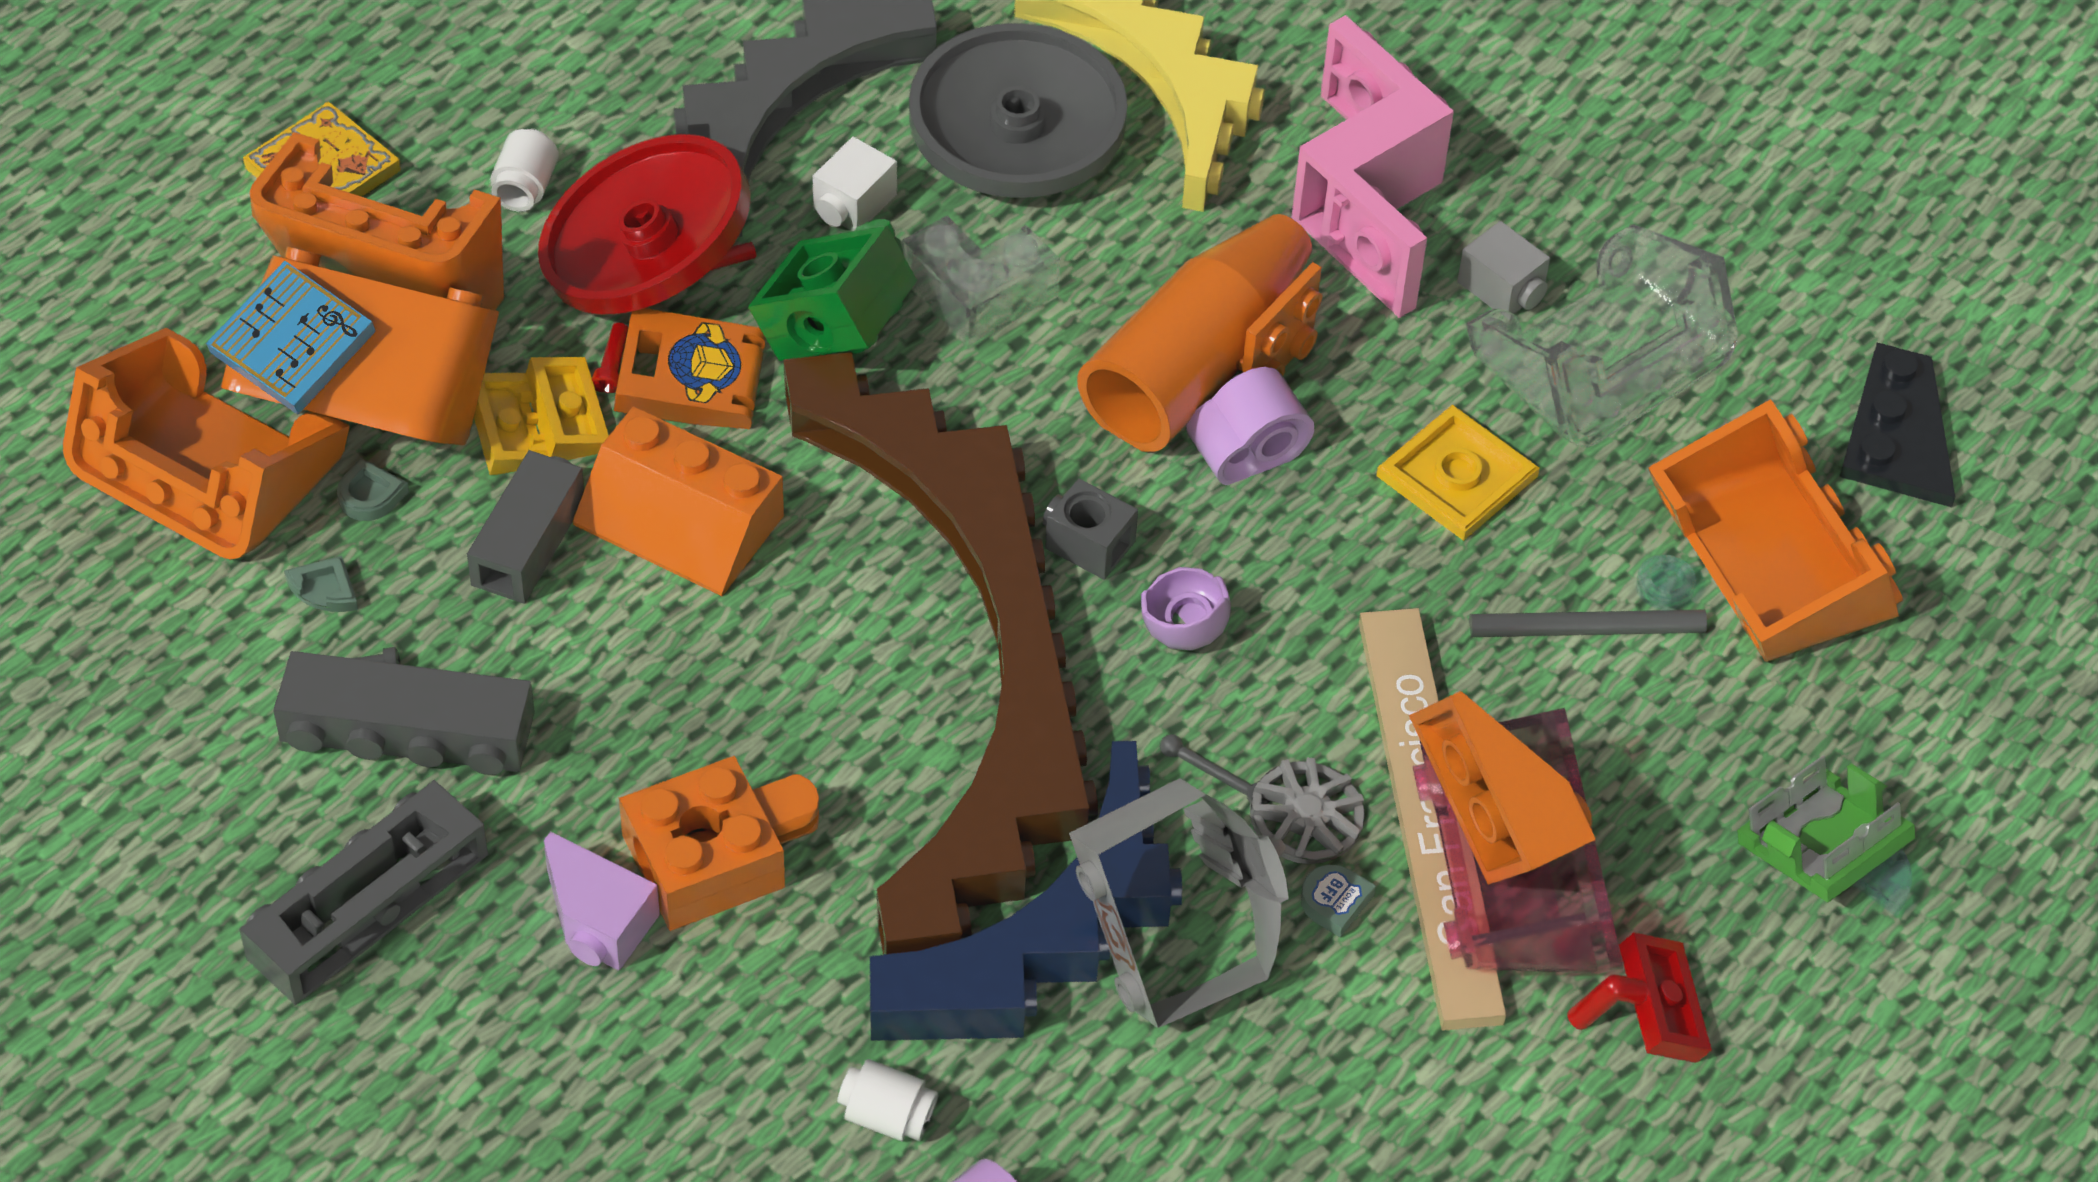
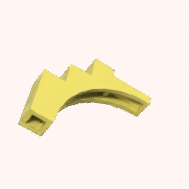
[1015,0,1265,212]

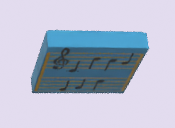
[206,261,376,415]

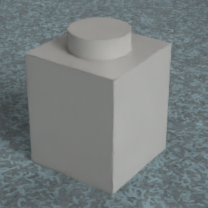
[1457,221,1550,319]

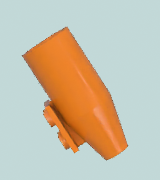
[1077,214,1322,452]

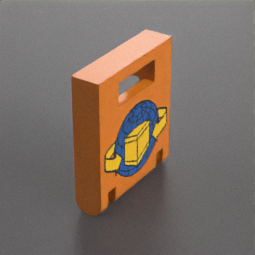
[614,308,766,429]

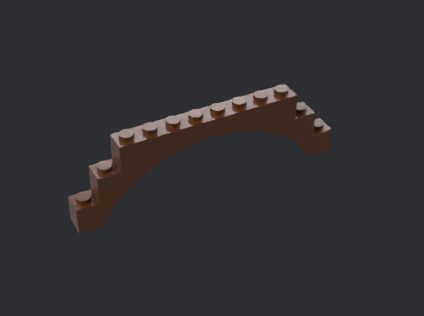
[784,352,1098,955]

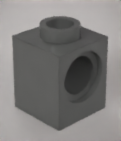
[1042,478,1138,580]

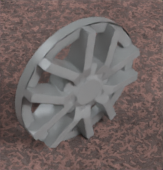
[1250,757,1365,864]

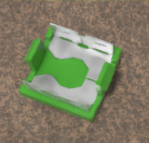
[1737,755,1915,903]

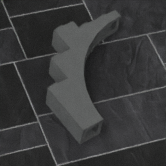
[674,0,937,237]

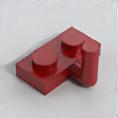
[1567,932,1712,1063]

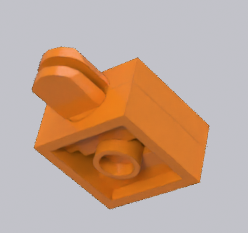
[619,755,819,931]

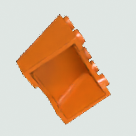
[1648,399,1903,662]

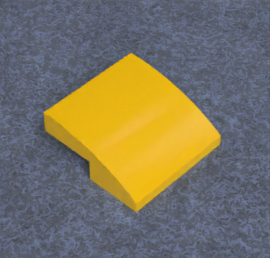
[474,357,609,475]

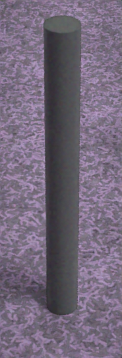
[1469,609,1707,637]

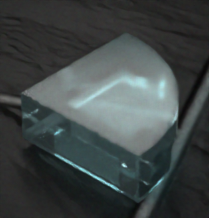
[1853,848,1912,917]

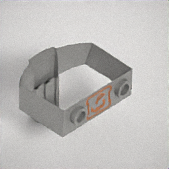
[1069,778,1289,1028]

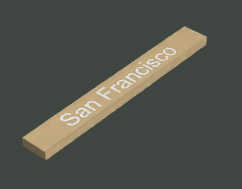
[1359,608,1506,1030]

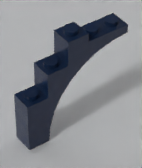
[870,741,1182,1041]

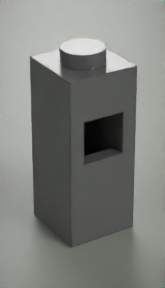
[467,450,584,604]

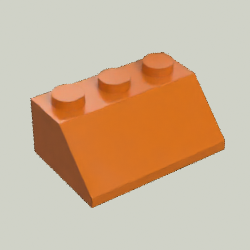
[573,406,784,596]

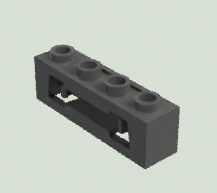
[239,780,488,1005]

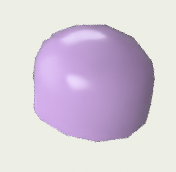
[1141,567,1231,650]

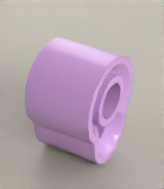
[1186,367,1314,485]

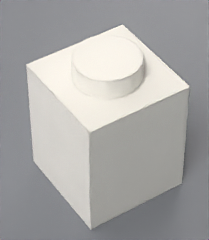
[813,137,897,231]

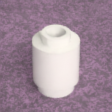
[490,129,559,212]
[837,1059,938,1142]

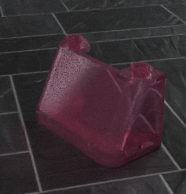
[1413,708,1624,974]

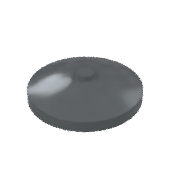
[909,23,1127,198]

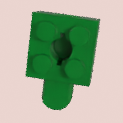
[748,219,918,361]

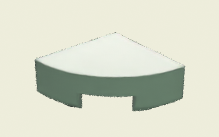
[284,556,358,612]

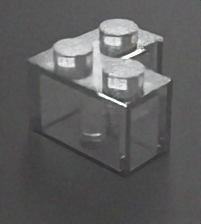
[902,215,1060,349]

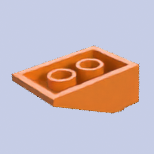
[1409,691,1596,885]

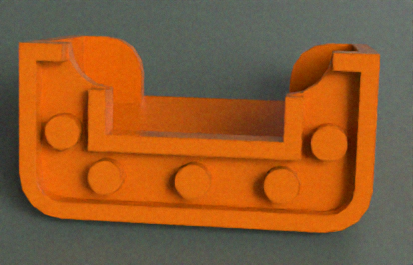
[250,132,504,310]
[221,247,499,445]
[63,328,350,560]

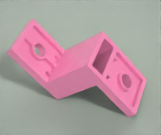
[1291,15,1454,318]

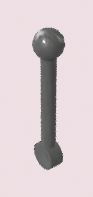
[1160,734,1270,804]

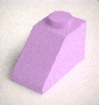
[544,832,660,971]

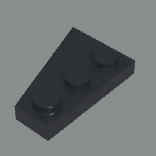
[1839,342,1955,507]

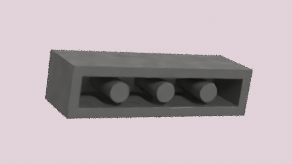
[273,651,535,775]

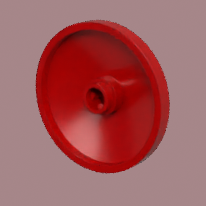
[538,134,751,315]

